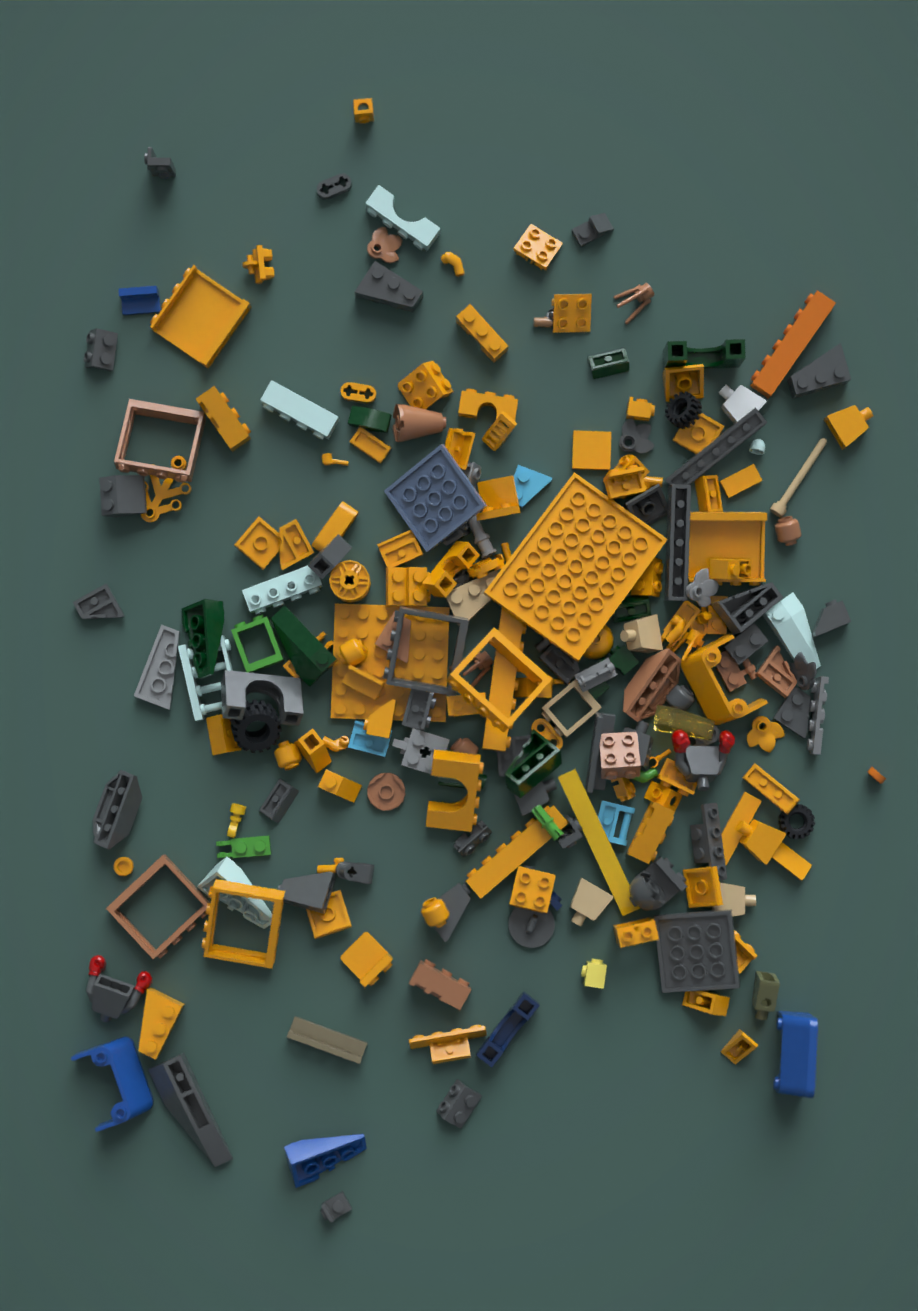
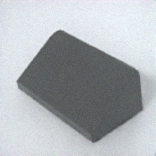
[259,778,299,823]

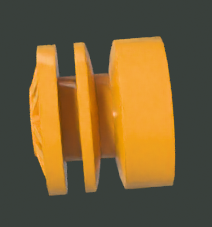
[329,560,371,603]

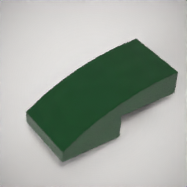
[348,406,392,433]

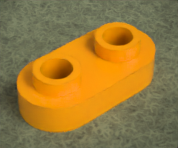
[531,718,563,749]

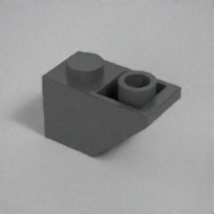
[308,534,352,579]

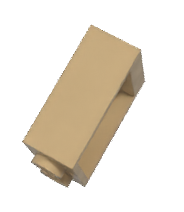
[541,679,602,738]

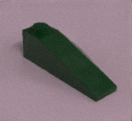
[181,599,224,679]
[271,605,338,687]

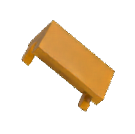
[445,428,475,470]

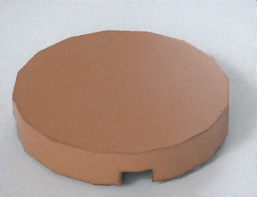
[367,773,405,811]

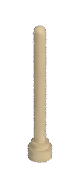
[769,438,827,518]

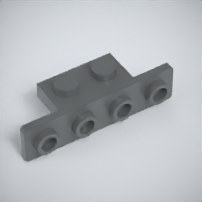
[690,803,727,881]

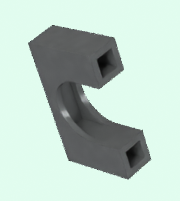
[221,670,304,726]

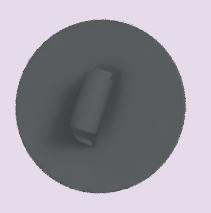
[508,907,555,948]

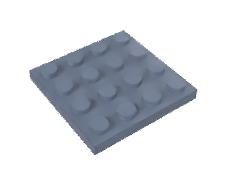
[384,444,487,552]

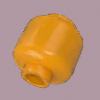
[338,638,368,666]
[274,741,302,771]
[421,897,450,928]

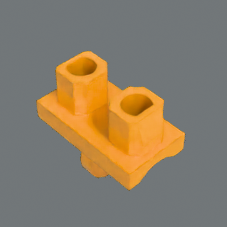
[242,245,274,284]

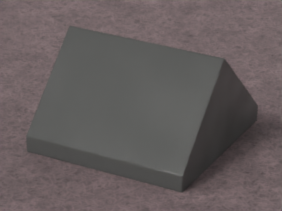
[623,484,667,525]

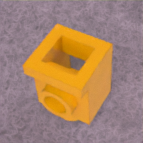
[626,397,655,421]

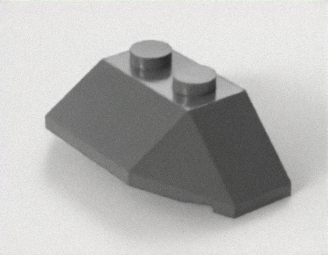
[92,770,142,849]

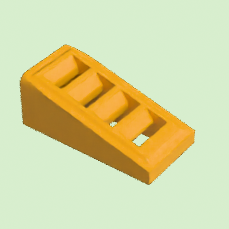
[482,411,517,451]

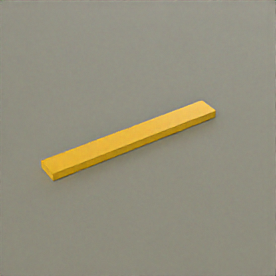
[558,769,640,916]

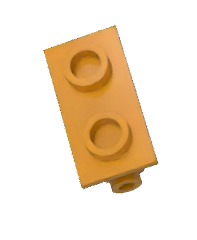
[611,777,636,802]

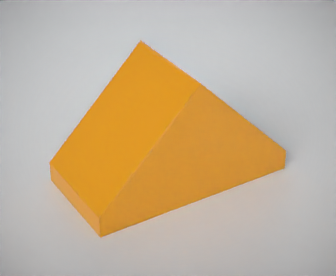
[514,677,553,698]
[721,1029,758,1065]

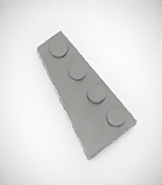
[134,624,180,710]
[807,676,829,755]

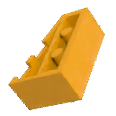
[196,386,251,452]
[626,801,675,864]
[138,987,185,1060]

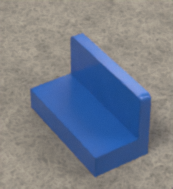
[118,286,161,315]

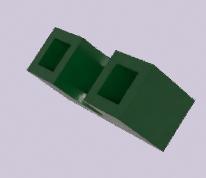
[588,645,639,700]

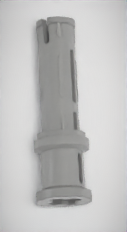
[468,515,497,559]

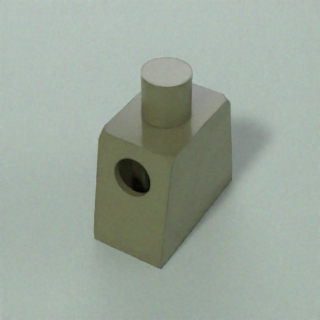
[752,971,780,1020]

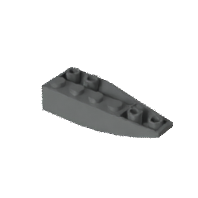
[148,1052,233,1167]

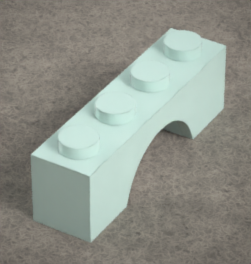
[365,185,441,251]

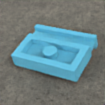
[348,720,393,757]

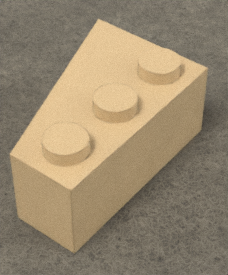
[446,570,498,627]

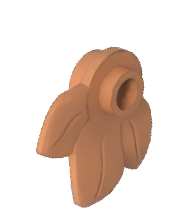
[367,227,402,263]

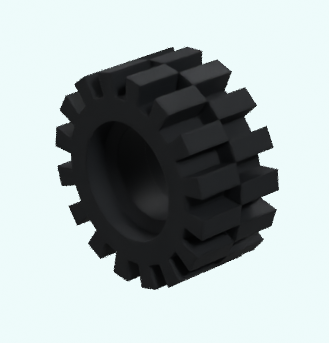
[665,391,702,429]
[778,804,815,839]

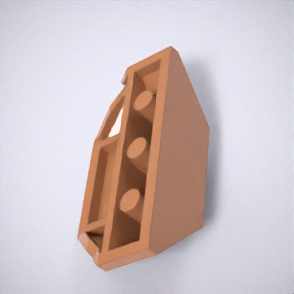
[623,648,681,722]

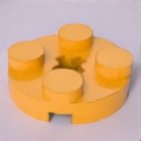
[467,554,505,579]

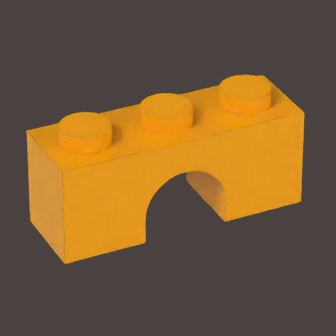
[456,304,508,363]
[458,389,518,423]
[422,541,480,598]

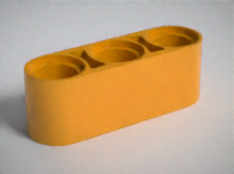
[311,501,359,552]

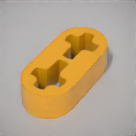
[340,382,376,404]

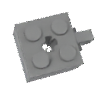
[392,728,450,774]

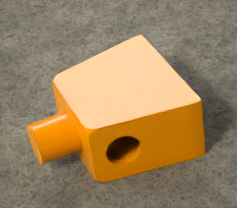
[823,405,873,450]
[737,819,786,865]

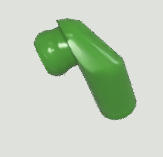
[633,768,659,783]

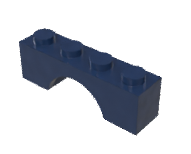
[476,991,540,1067]

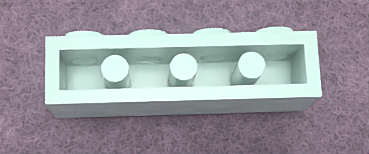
[260,380,339,440]
[242,566,323,615]

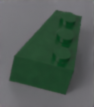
[505,729,562,799]

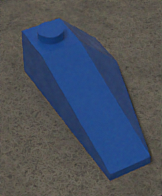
[284,1134,367,1188]

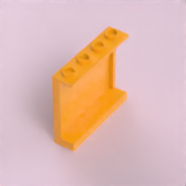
[150,265,252,369]
[688,512,767,586]

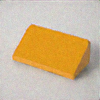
[695,475,723,512]
[772,842,812,881]

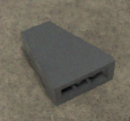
[277,872,336,914]
[434,882,472,942]

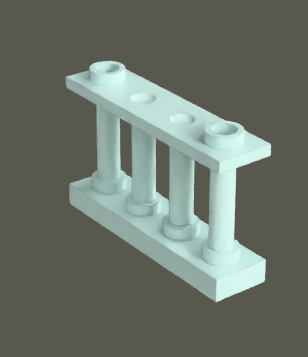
[178,635,233,721]

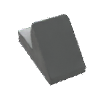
[572,213,614,248]

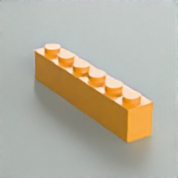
[466,805,569,899]

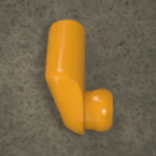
[643,476,663,491]
[665,615,685,644]
[322,736,350,752]
[317,857,344,874]

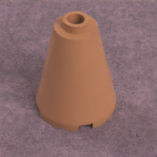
[393,404,446,442]

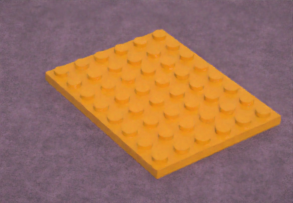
[484,472,668,662]

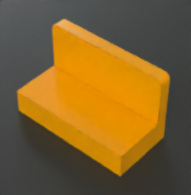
[341,665,385,700]
[206,714,242,755]

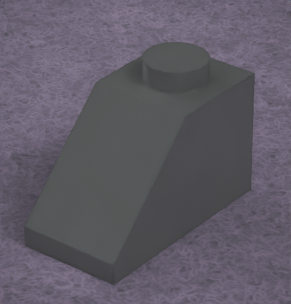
[812,599,851,637]

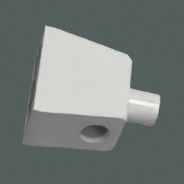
[719,385,767,424]

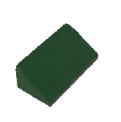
[588,348,630,379]
[612,596,651,623]

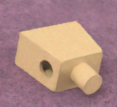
[620,614,663,653]
[570,877,614,926]
[712,882,756,917]

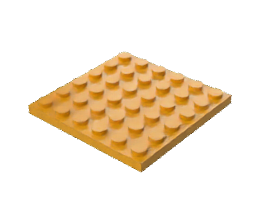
[331,603,450,722]

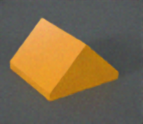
[662,364,704,402]

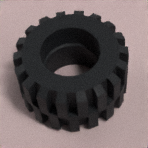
[230,700,281,753]

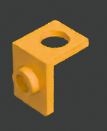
[353,98,374,123]
[644,781,683,811]

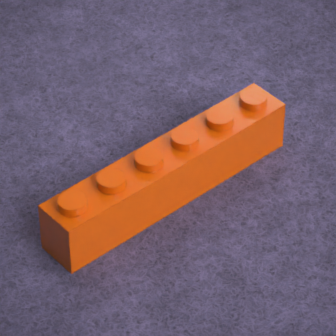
[750,290,836,399]

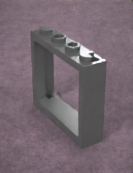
[383,606,469,696]

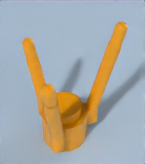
[671,628,705,662]

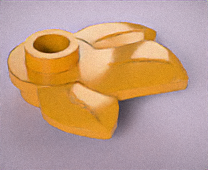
[747,716,784,753]

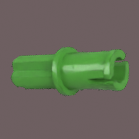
[532,805,564,841]

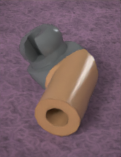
[533,308,554,327]

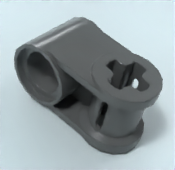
[336,861,375,884]

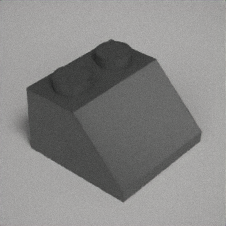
[99,475,147,518]

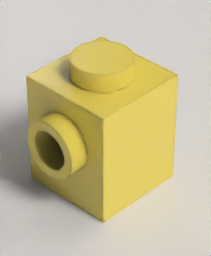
[581,958,607,989]

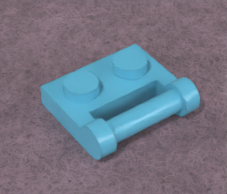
[598,800,635,846]

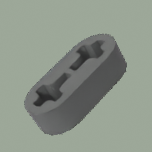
[317,173,352,200]

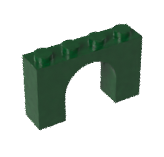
[663,339,746,370]

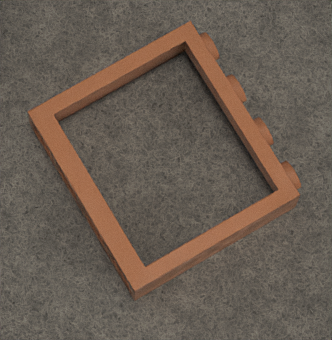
[114,399,206,483]
[106,854,210,960]

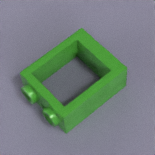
[231,615,285,673]

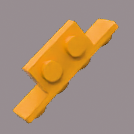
[409,1025,487,1064]

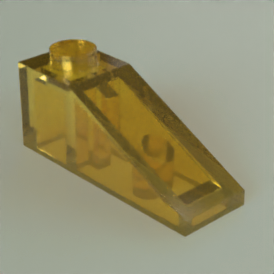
[653,705,715,740]

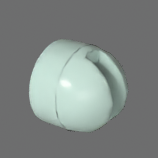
[749,439,765,455]

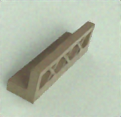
[287,1016,368,1064]

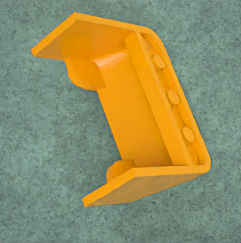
[680,634,768,725]

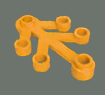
[141,456,192,523]

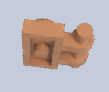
[715,651,758,692]

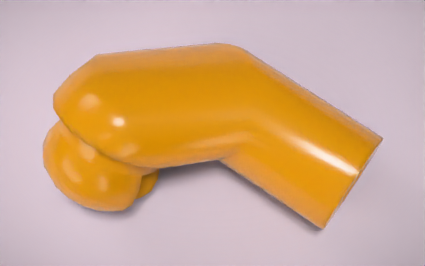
[441,252,465,277]

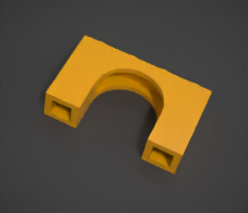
[426,750,484,832]

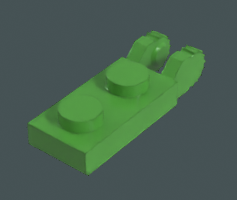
[216,835,271,858]

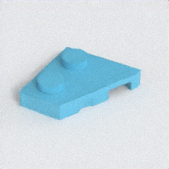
[514,465,552,508]

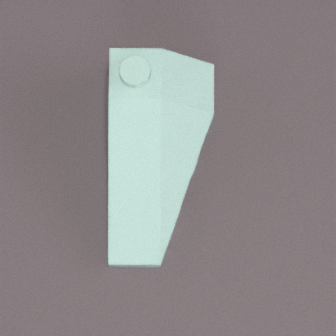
[762,592,821,669]
[197,857,272,929]

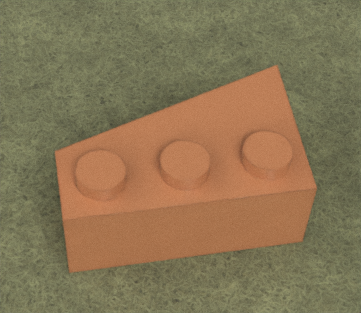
[409,959,471,1010]

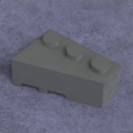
[354,261,423,312]
[787,343,851,399]
[710,582,783,634]

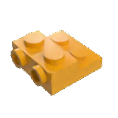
[386,567,431,606]

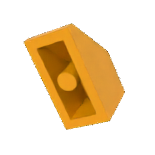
[363,699,396,739]
[318,769,362,803]
[682,990,730,1016]

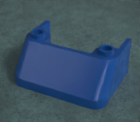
[773,1011,818,1098]
[71,1036,154,1132]

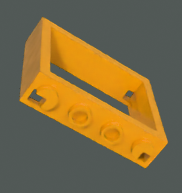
[446,628,552,733]
[202,879,285,969]

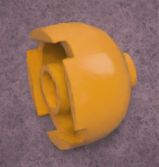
[583,624,614,659]

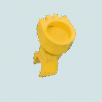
[227,803,247,838]

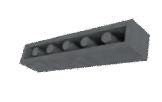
[665,484,691,601]

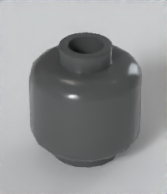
[666,685,694,713]

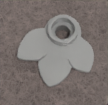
[686,568,719,607]

